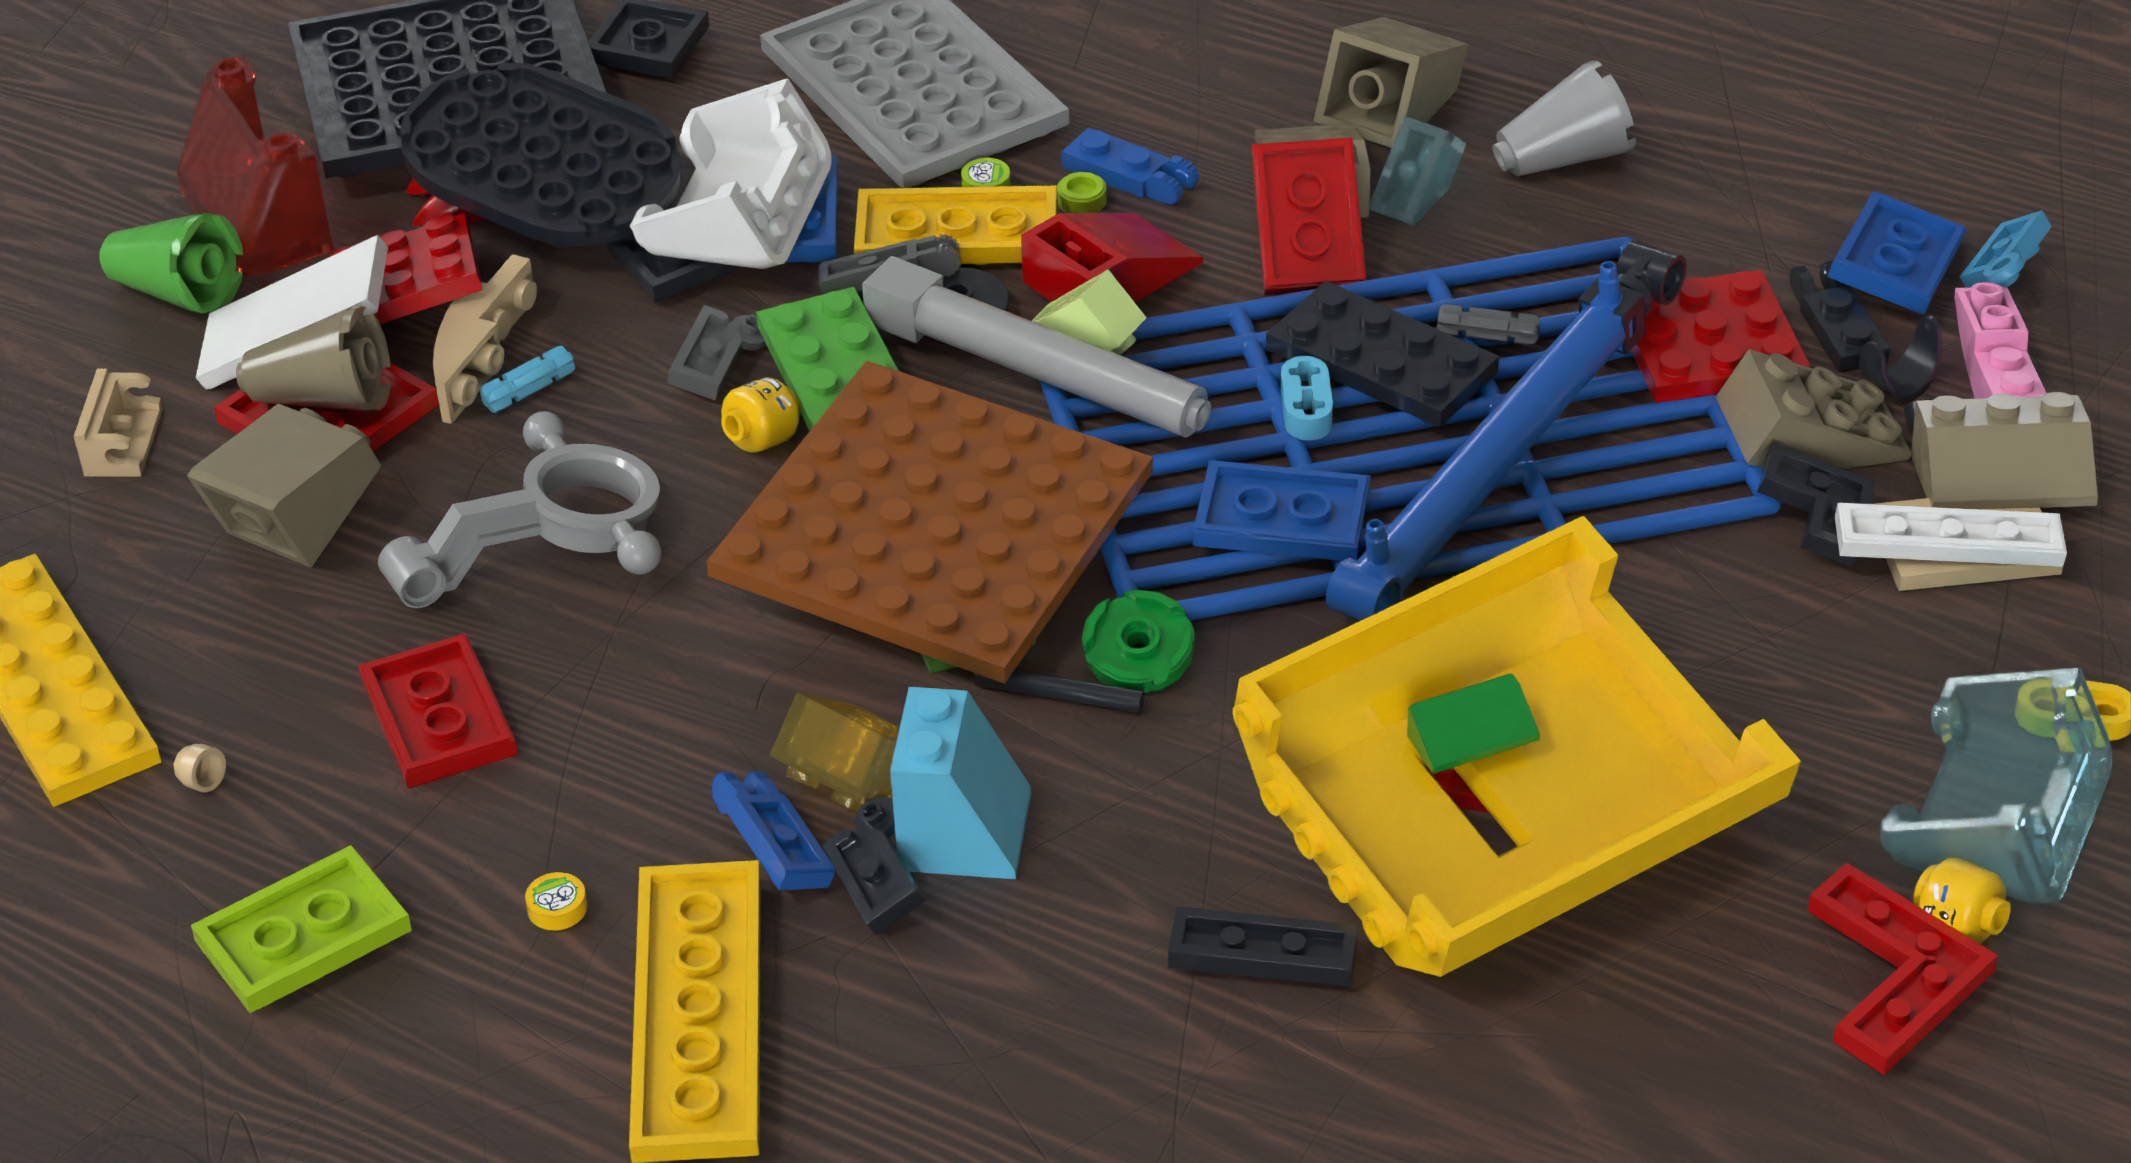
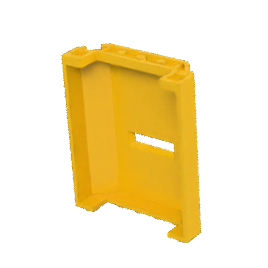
[1233,515,1801,977]

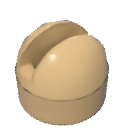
[173,744,226,793]

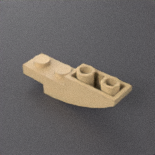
[433,254,537,424]

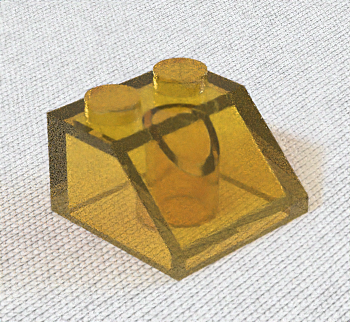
[769,692,900,811]

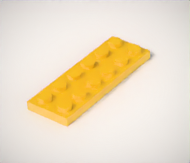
[0,554,162,807]
[629,860,761,1163]

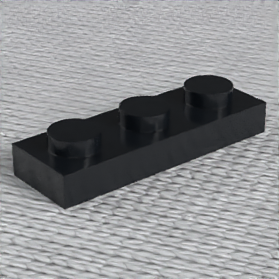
[1168,906,1358,987]

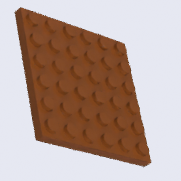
[707,360,1153,684]

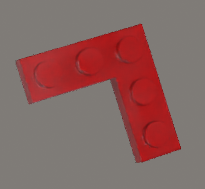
[1808,863,1998,1075]

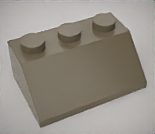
[1911,392,2098,509]

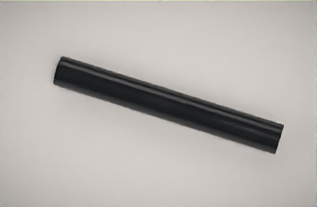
[974,669,1145,713]

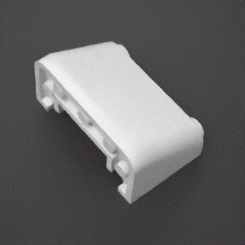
[630,78,831,269]

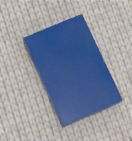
[1827,191,1968,315]
[1193,460,1371,561]

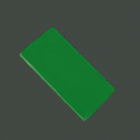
[1407,674,1540,774]

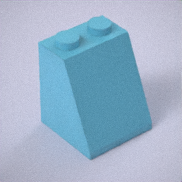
[890,687,1032,879]

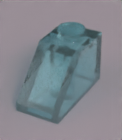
[1369,116,1466,226]

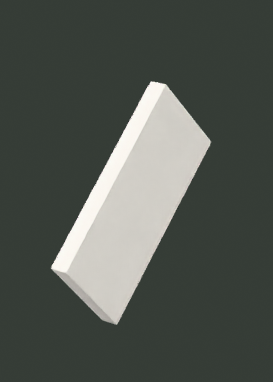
[196,235,388,390]

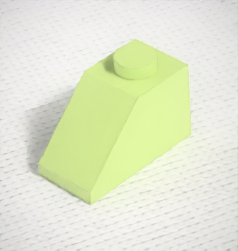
[1032,270,1146,355]

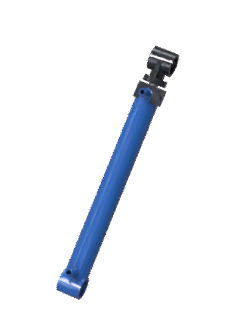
[1326,240,1687,621]

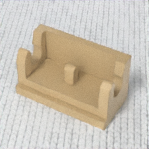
[74,369,163,477]

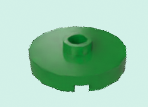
[1082,590,1195,693]

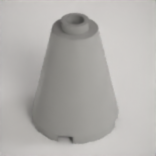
[1492,60,1636,176]

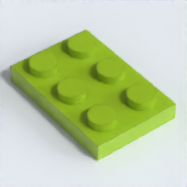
[191,845,412,1014]

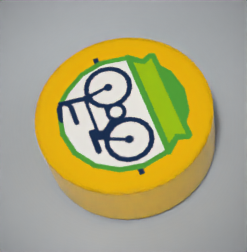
[525,872,587,931]

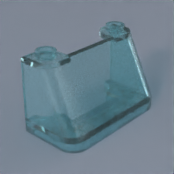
[1880,668,2112,904]

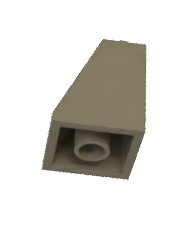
[1313,17,1468,150]
[187,403,381,568]

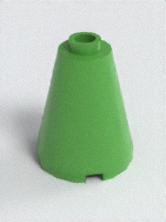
[99,213,243,314]

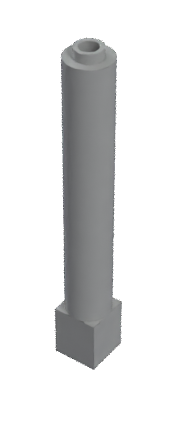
[862,255,1211,437]

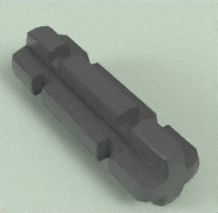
[1437,304,1540,346]

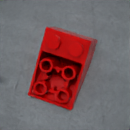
[1021,213,1203,303]

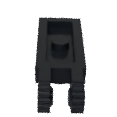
[1789,260,1890,372]

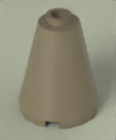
[236,306,391,412]

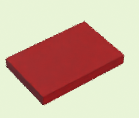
[1251,137,1366,294]
[358,633,518,789]

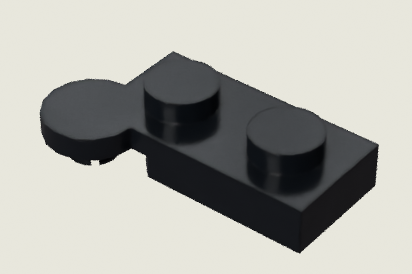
[822,796,926,935]

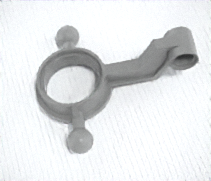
[378,411,662,608]

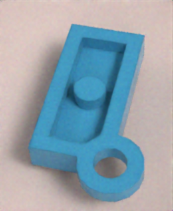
[1960,210,2052,288]

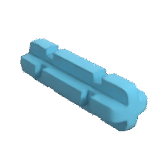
[479,346,575,413]

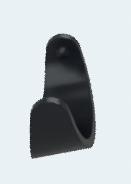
[1859,316,1942,401]

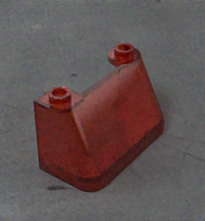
[176,55,333,276]

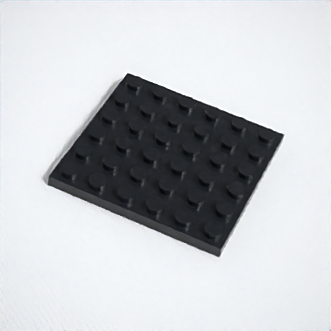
[288,0,606,179]

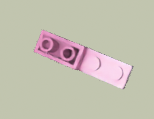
[1954,282,2046,399]

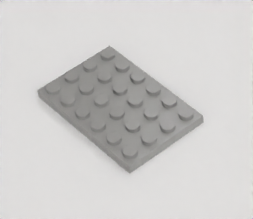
[760,0,1069,188]

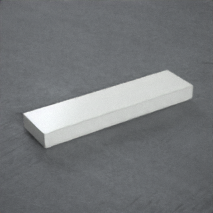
[1835,503,2067,567]

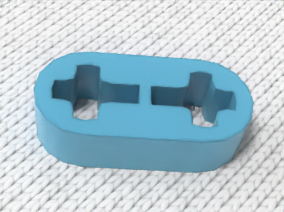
[1281,356,1333,441]

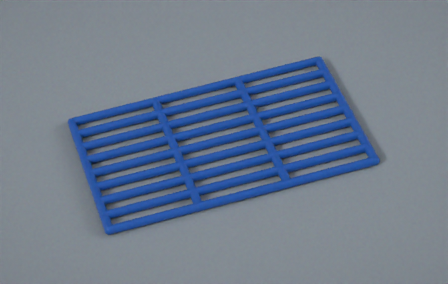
[1039,236,1782,621]

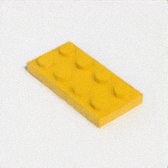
[854,186,1057,265]

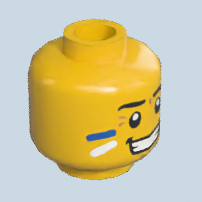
[721,377,800,453]
[1913,858,2011,944]

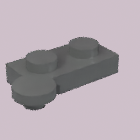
[667,305,766,401]

